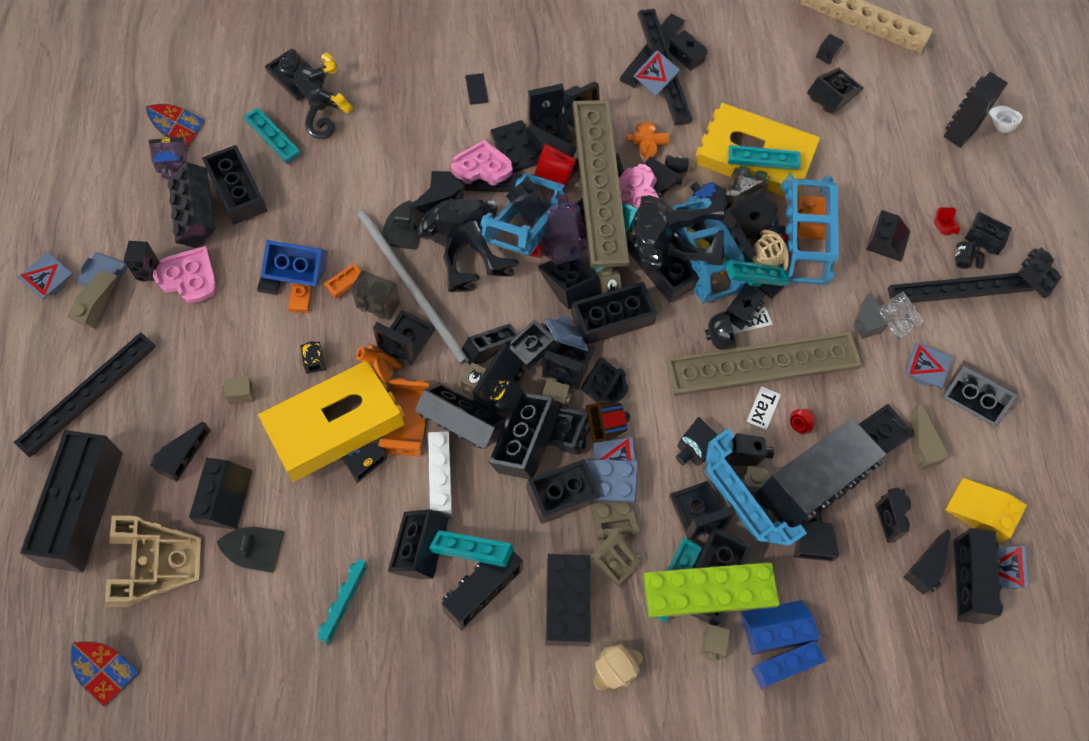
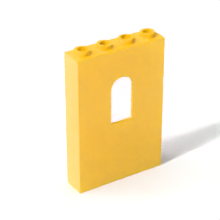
[695,103,820,197]
[258,362,405,482]

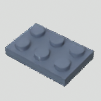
[577,459,639,503]

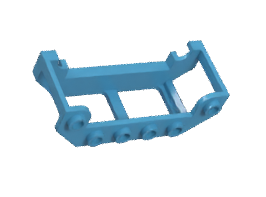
[481,173,566,256]
[781,173,839,285]
[670,196,746,303]
[704,428,807,546]

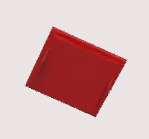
[534,143,576,188]

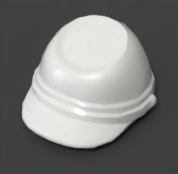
[989,106,1022,133]

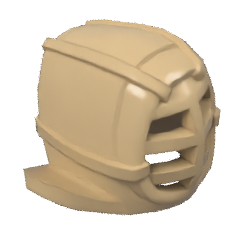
[751,229,789,271]
[594,644,643,691]

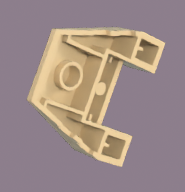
[104,516,201,607]

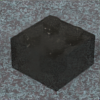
[726,166,771,199]
[351,270,400,320]

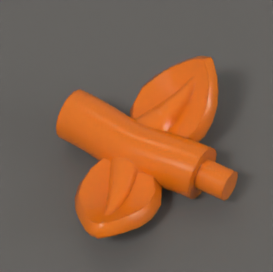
[626,122,669,163]
[356,343,401,383]

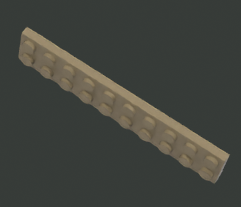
[572,100,629,268]
[665,331,862,396]

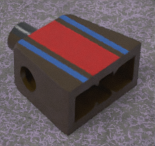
[585,402,630,443]

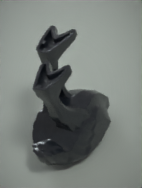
[633,188,727,270]
[418,197,519,293]

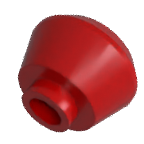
[790,409,816,434]

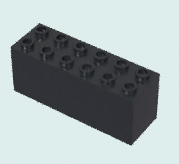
[755,418,886,528]
[20,430,123,573]

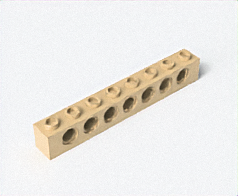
[800,0,933,54]

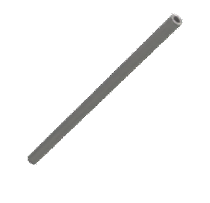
[358,210,469,365]

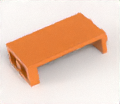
[379,378,430,457]

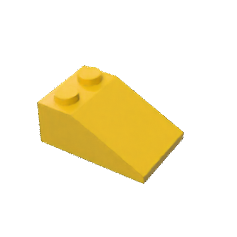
[945,478,1027,544]

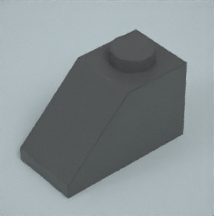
[854,293,888,339]

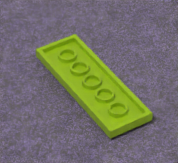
[643,563,779,618]

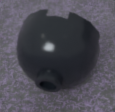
[705,311,737,350]

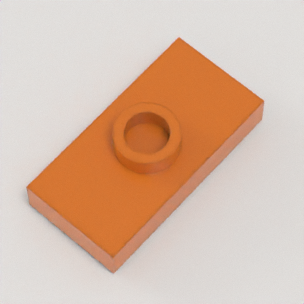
[323,263,366,299]
[288,283,312,313]

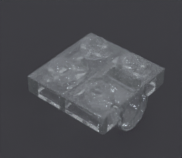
[877,292,925,340]

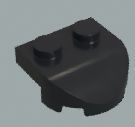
[580,358,628,403]

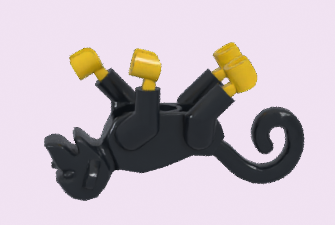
[279,49,354,139]

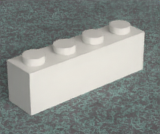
[428,431,452,517]

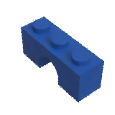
[752,641,826,689]

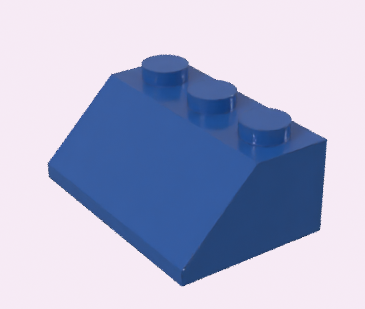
[261,240,328,287]
[740,600,820,655]

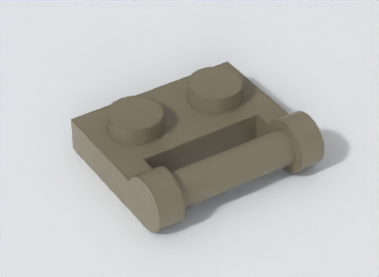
[591,502,639,541]
[591,529,642,586]

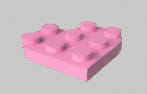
[451,140,512,185]
[619,164,660,209]
[153,246,216,303]

